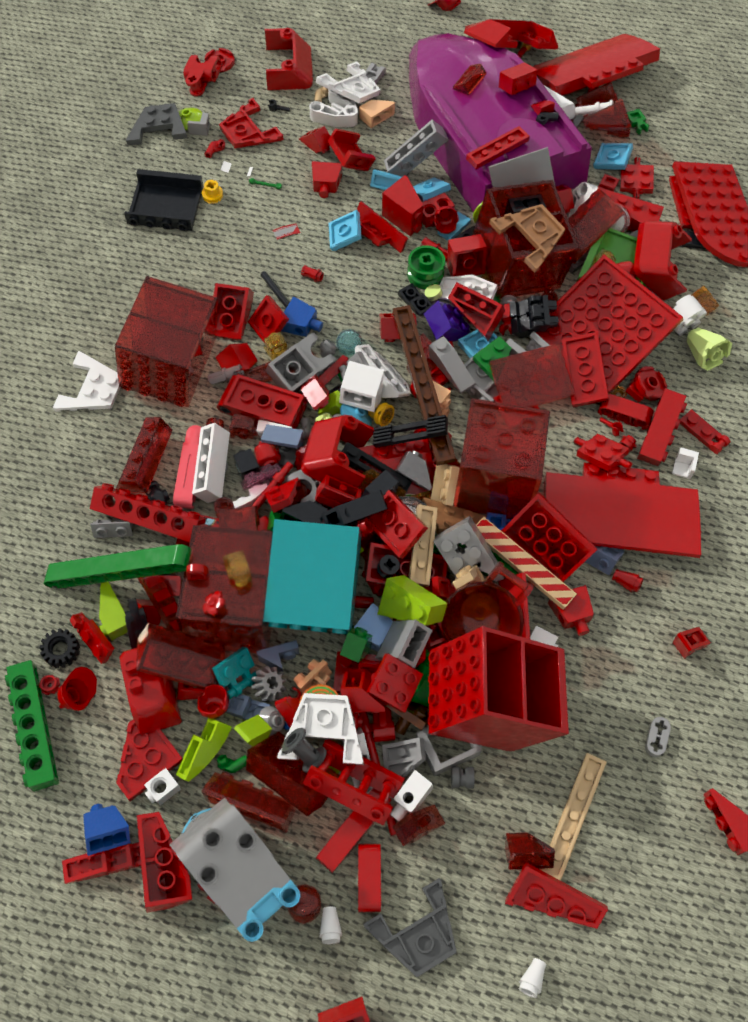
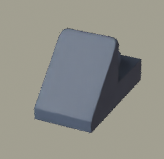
[257,640,299,674]

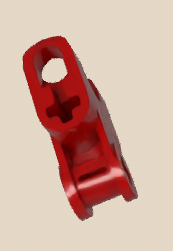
[183,55,222,97]

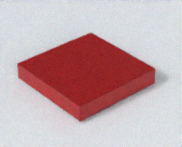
[248,295,289,346]

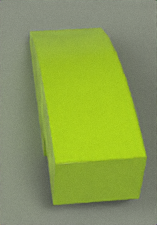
[176,718,232,782]

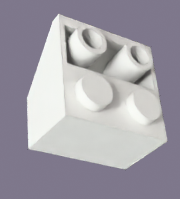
[339,361,385,412]

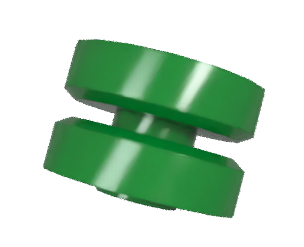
[407,246,445,289]

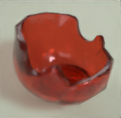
[287,884,321,924]

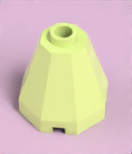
[687,327,733,371]

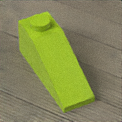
[99,582,128,641]

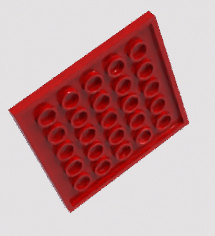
[536,254,684,394]

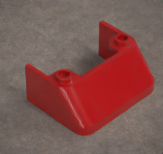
[265,28,313,90]
[634,221,692,300]
[301,415,374,488]

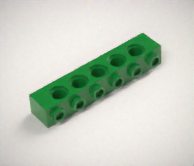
[5,660,59,792]

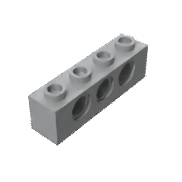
[384,120,448,177]

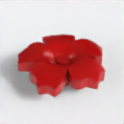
[203,591,226,616]

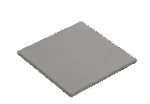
[488,147,559,218]

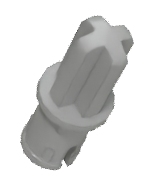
[208,364,244,384]

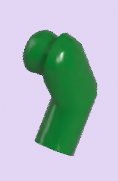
[217,755,250,773]

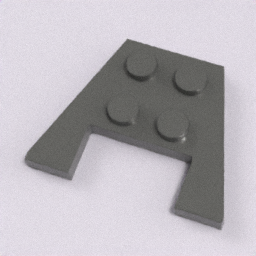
[126,103,188,145]
[363,878,457,978]

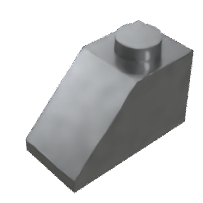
[395,450,432,491]

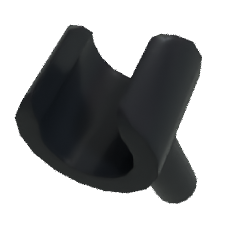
[268,99,290,112]

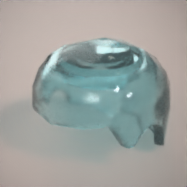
[336,329,362,356]

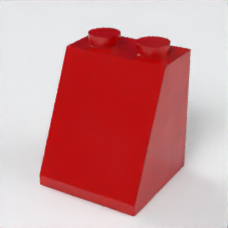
[382,175,423,236]

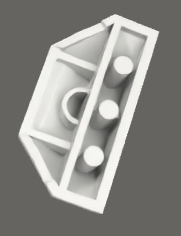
[355,344,411,398]

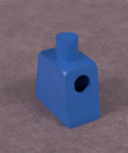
[281,297,323,337]
[83,804,130,856]

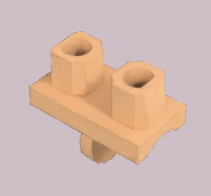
[294,659,332,695]

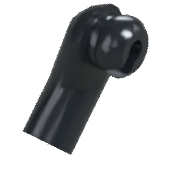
[536,111,559,125]

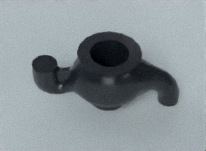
[146,480,171,507]

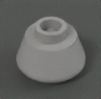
[259,706,285,736]

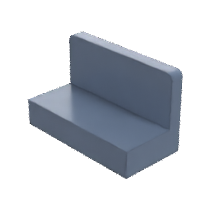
[261,424,304,448]

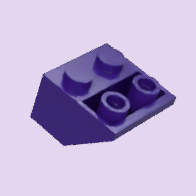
[424,300,471,342]

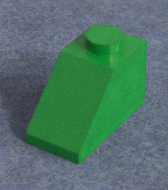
[340,627,372,663]

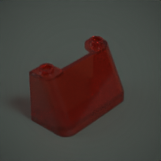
[575,82,632,131]

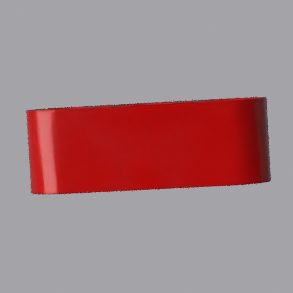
[598,394,654,430]
[358,844,381,912]

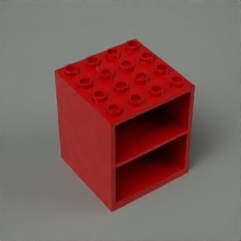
[428,626,569,751]

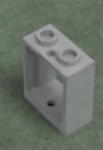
[416,727,482,776]

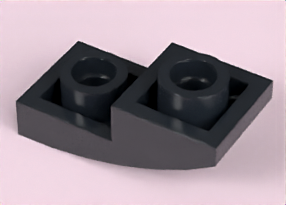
[398,283,433,316]

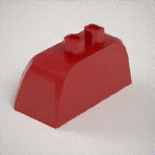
[120,644,182,736]

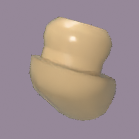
[314,87,328,103]

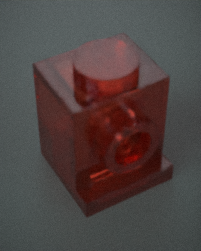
[229,414,258,439]

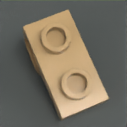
[452,565,485,593]

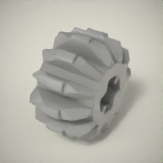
[251,666,287,702]

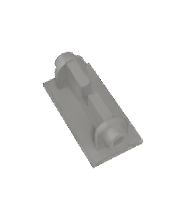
[90,519,133,538]

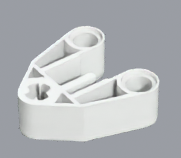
[309,89,358,127]

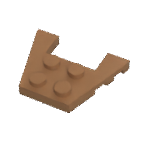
[489,204,565,273]

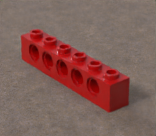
[90,483,206,543]

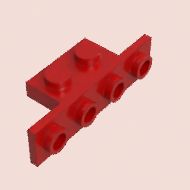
[357,201,408,253]

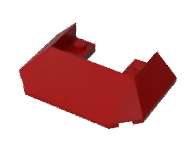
[464,19,558,49]

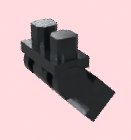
[509,295,559,339]

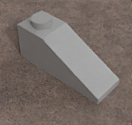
[429,336,476,394]

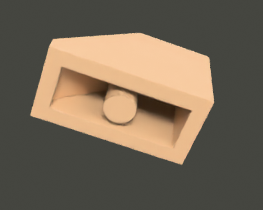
[359,100,395,128]

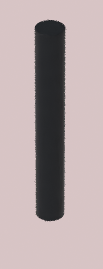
[260,271,290,308]

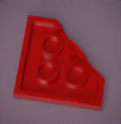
[116,719,182,802]

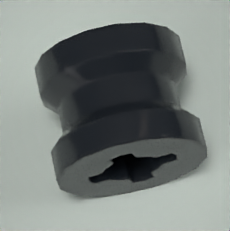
[377,555,400,579]

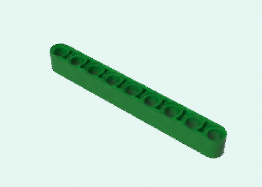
[44,544,192,589]

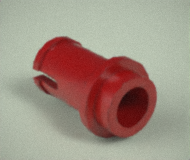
[301,265,324,283]

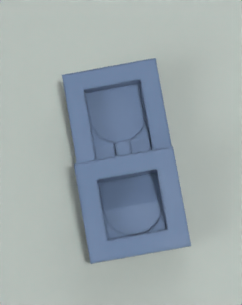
[225,694,272,720]

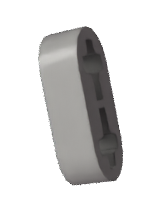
[645,717,671,757]

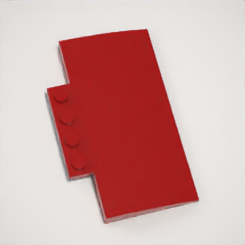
[532,34,660,96]
[544,463,701,558]

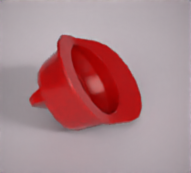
[428,0,461,11]
[57,667,97,711]

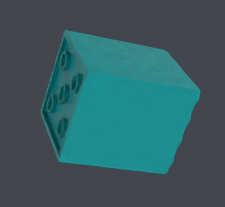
[263,519,362,635]

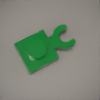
[624,109,649,134]

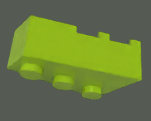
[377,575,448,626]

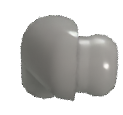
[299,418,311,439]

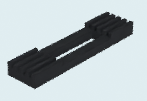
[373,415,448,448]
[341,442,412,498]

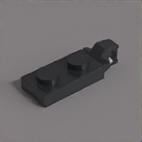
[125,598,152,649]

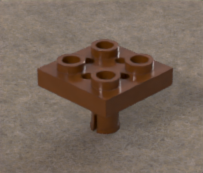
[386,701,429,735]

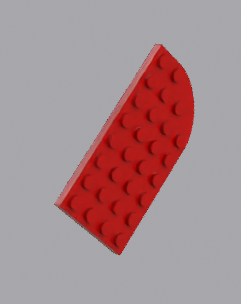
[672,161,748,267]

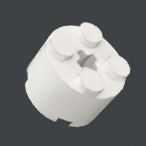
[673,294,707,336]

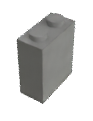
[375,620,432,668]

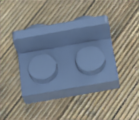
[585,546,625,575]

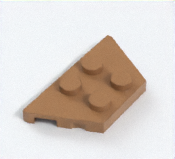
[421,497,486,534]

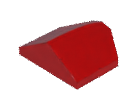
[215,343,258,372]

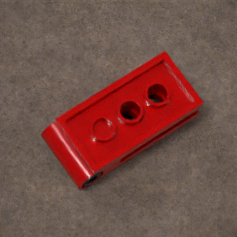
[217,374,307,429]

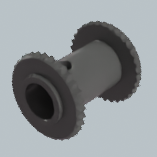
[282,728,326,773]

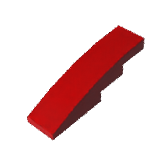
[316,788,392,873]
[62,842,141,884]

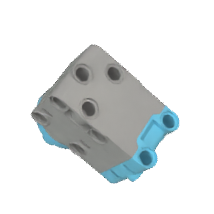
[169,798,300,942]

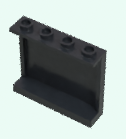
[124,169,204,231]

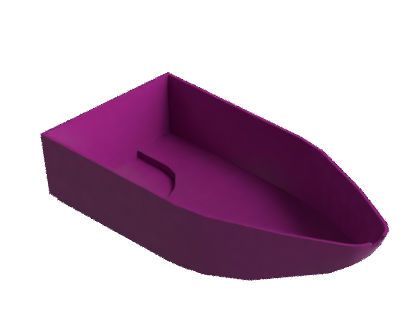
[409,33,592,213]

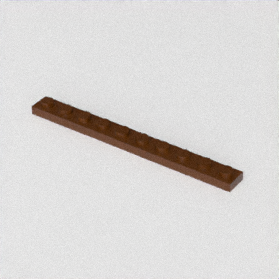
[392,305,456,466]

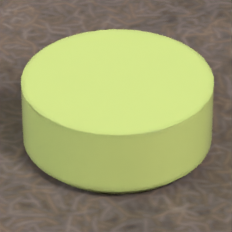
[424,284,443,301]

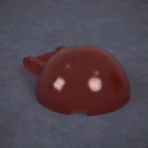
[441,561,535,642]

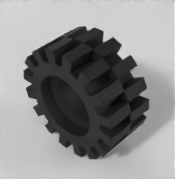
[39,628,80,668]

